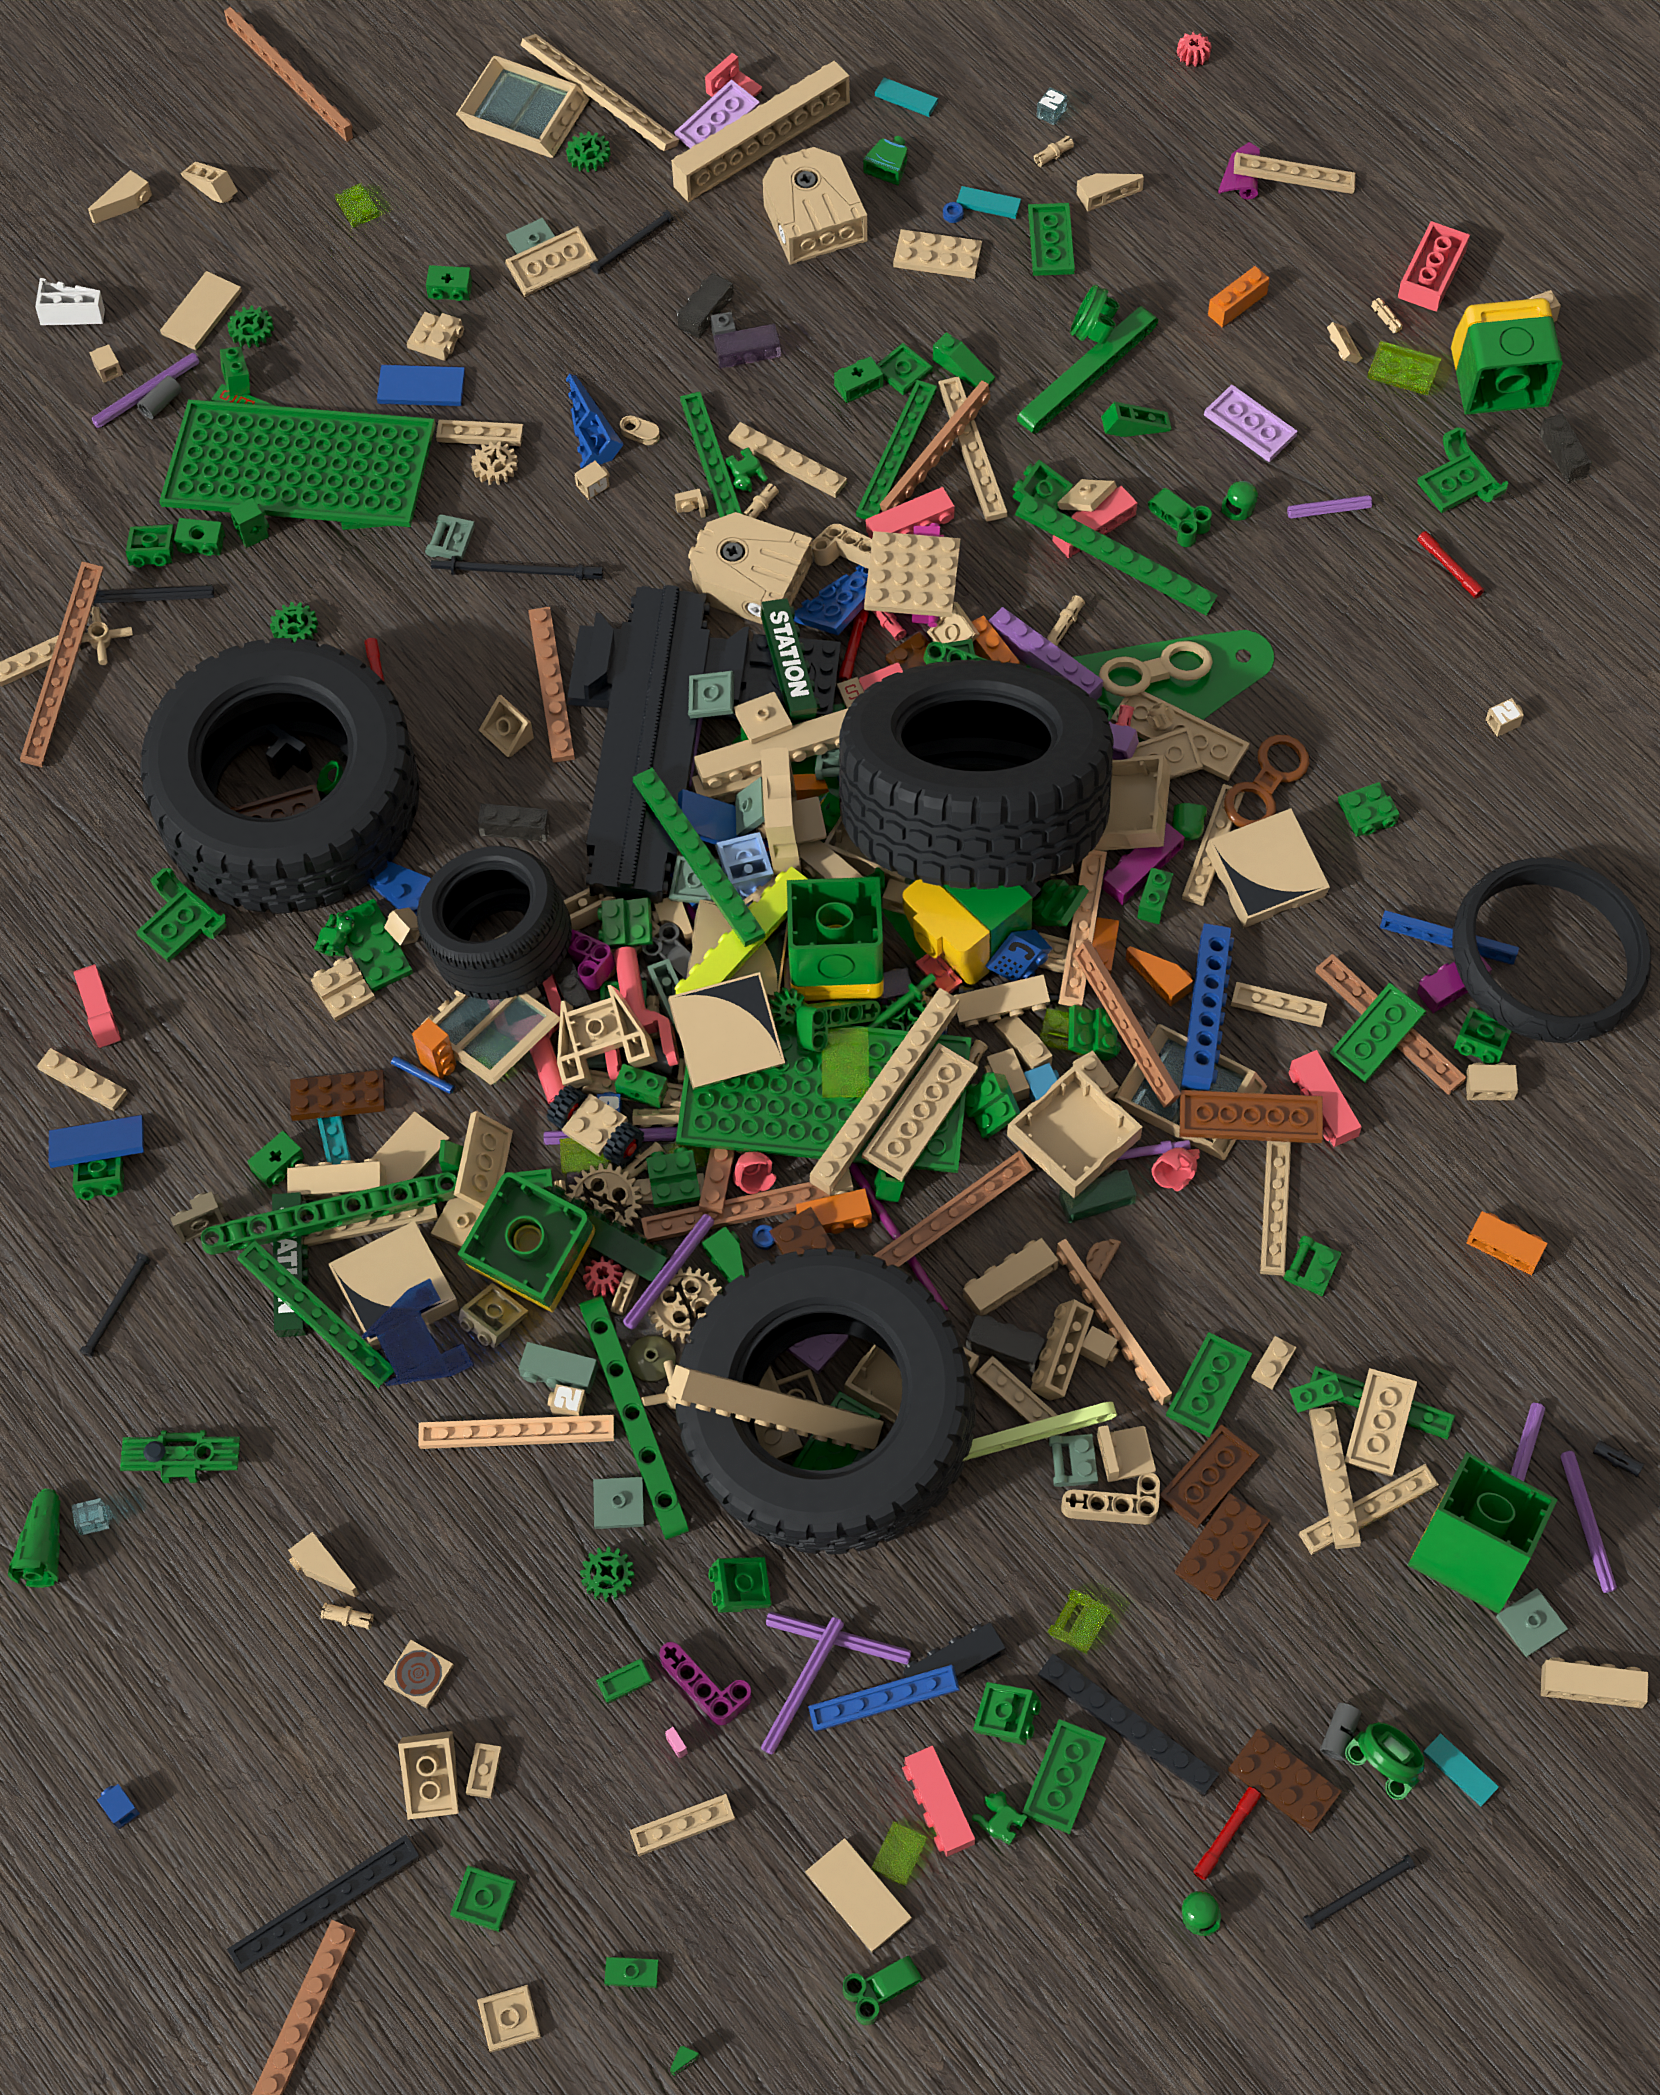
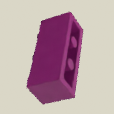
[1417,955,1492,1013]

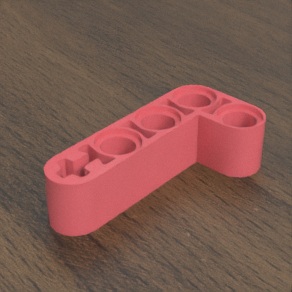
[73,964,121,1048]

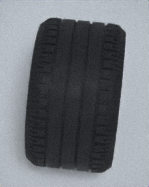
[417,846,572,1000]

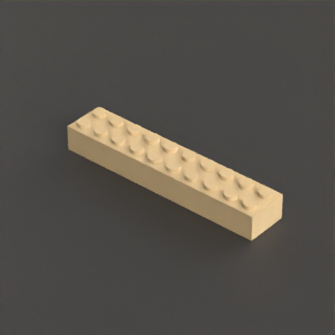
[671,61,850,202]

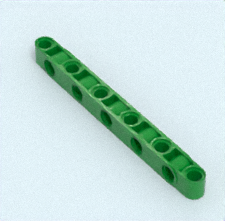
[201,1172,457,1255]
[579,1295,689,1540]

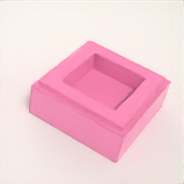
[665,1727,688,1759]

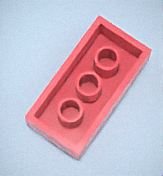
[1398,221,1470,312]

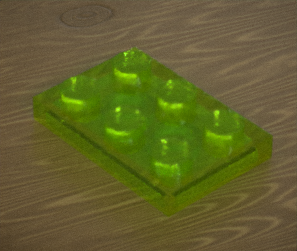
[1367,341,1441,396]
[822,1028,869,1098]

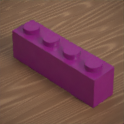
[1102,822,1185,906]

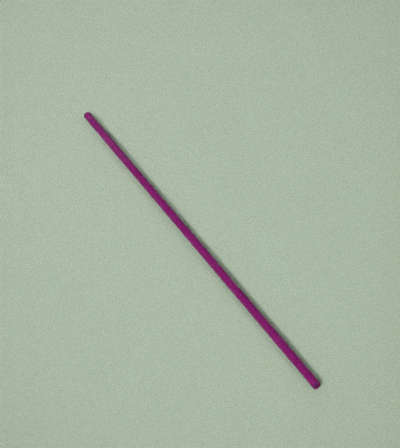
[683,902,949,1312]

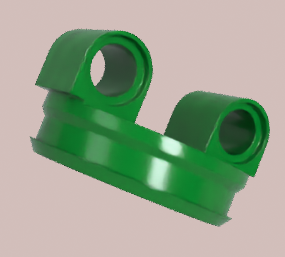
[1070,284,1120,344]
[1345,1722,1425,1800]

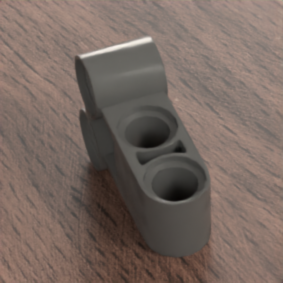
[642,923,691,981]

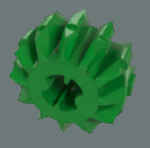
[768,987,807,1027]

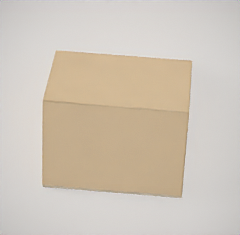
[479,695,534,757]

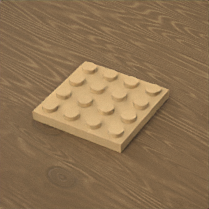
[864,531,960,617]

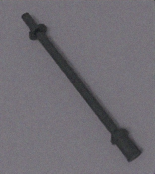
[431,556,603,581]

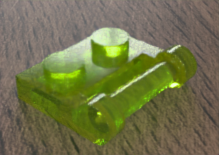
[1039,1008,1084,1056]
[1047,1589,1111,1654]

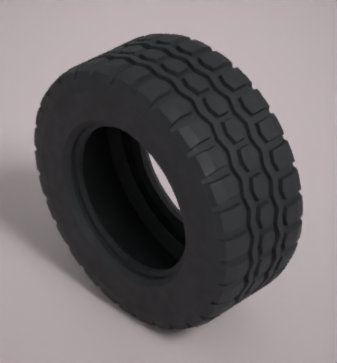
[140,638,419,914]
[839,660,1114,889]
[675,1248,976,1554]

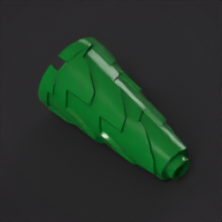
[8,1489,61,1588]

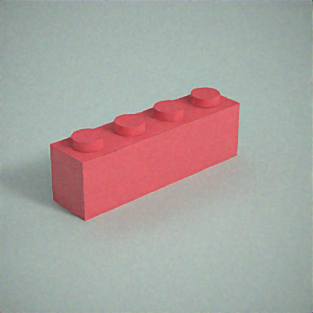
[1053,486,1137,558]
[866,487,954,539]
[1289,1050,1361,1147]
[902,1745,975,1857]

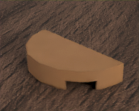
[1086,1239,1121,1283]

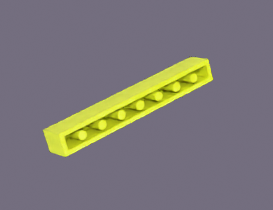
[675,866,808,995]

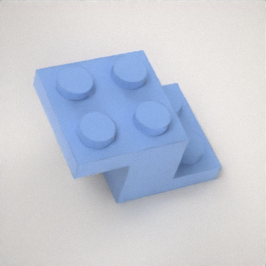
[716,832,774,906]

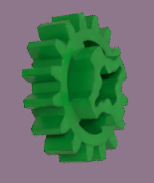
[566,131,611,172]
[227,305,274,348]
[270,602,319,643]
[580,1546,635,1602]

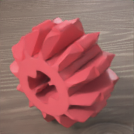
[1177,32,1211,67]
[583,1256,623,1298]

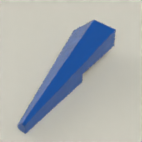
[566,373,624,469]

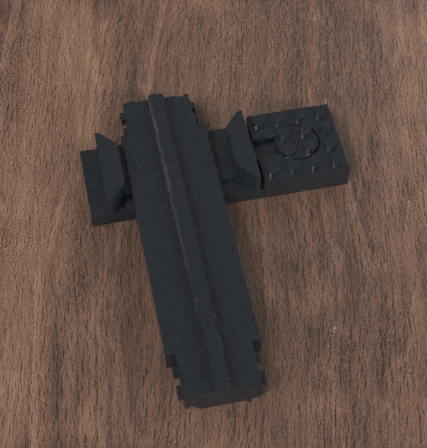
[567,585,841,906]

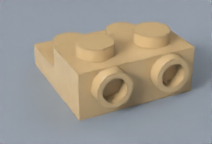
[407,312,464,361]
[311,957,376,1022]

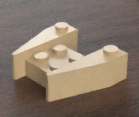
[557,985,658,1088]

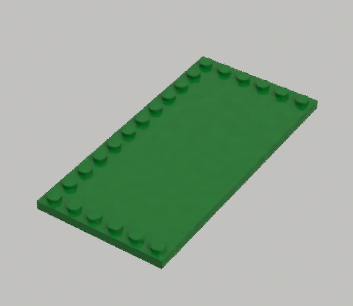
[159,399,436,527]
[676,1021,971,1173]

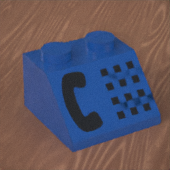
[985,930,1053,982]

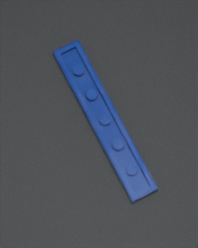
[1380,910,1519,965]
[808,1665,960,1732]

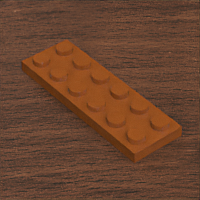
[1179,1090,1323,1143]

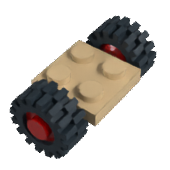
[547,1085,644,1167]

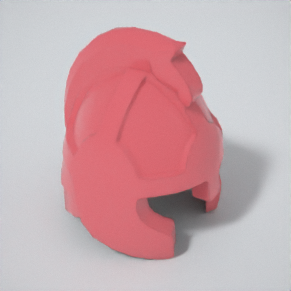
[1152,1147,1200,1191]
[732,1151,776,1194]

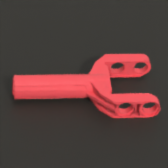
[605,947,680,1081]
[487,975,565,1105]

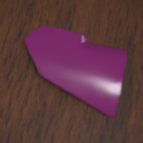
[1218,142,1260,199]

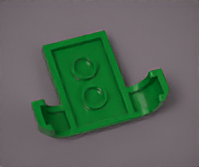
[1417,427,1508,513]
[136,868,226,963]

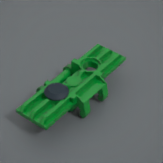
[120,1430,240,1483]

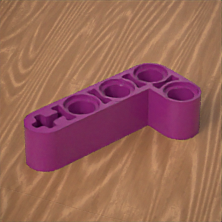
[565,929,616,990]
[659,1642,752,1725]

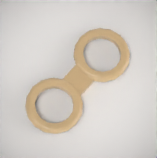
[1099,641,1213,697]

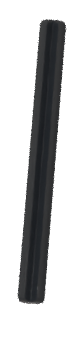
[94,585,215,603]

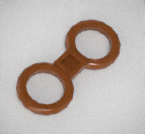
[1224,734,1309,828]

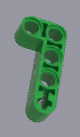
[797,999,881,1052]

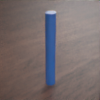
[391,1056,455,1094]

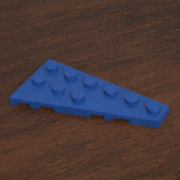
[793,565,869,635]
[367,861,431,916]

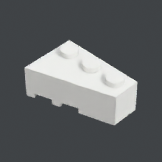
[35,278,105,325]

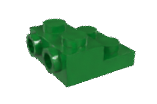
[1012,460,1073,510]
[126,524,174,568]
[1338,782,1400,837]
[1032,879,1089,926]
[597,898,653,949]
[1068,1004,1121,1062]
[1454,1007,1511,1064]
[965,1072,1021,1138]
[646,1147,701,1208]
[73,1156,125,1200]
[709,1557,771,1613]
[973,1682,1041,1745]

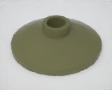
[628,1336,676,1382]

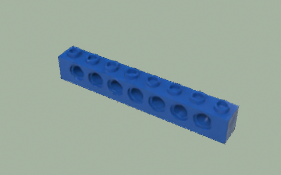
[1181,923,1234,1091]

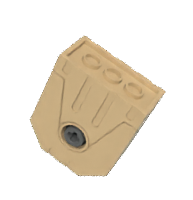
[763,147,867,265]
[688,512,813,624]

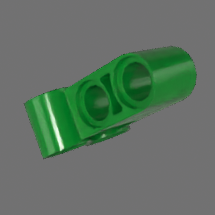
[1148,488,1212,547]
[842,1956,923,2025]

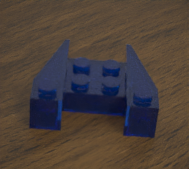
[361,1278,473,1386]

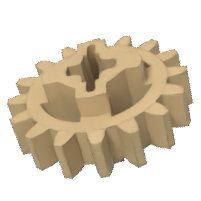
[471,441,518,485]

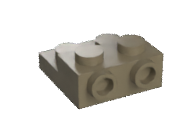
[170,1191,228,1244]
[458,1283,528,1348]

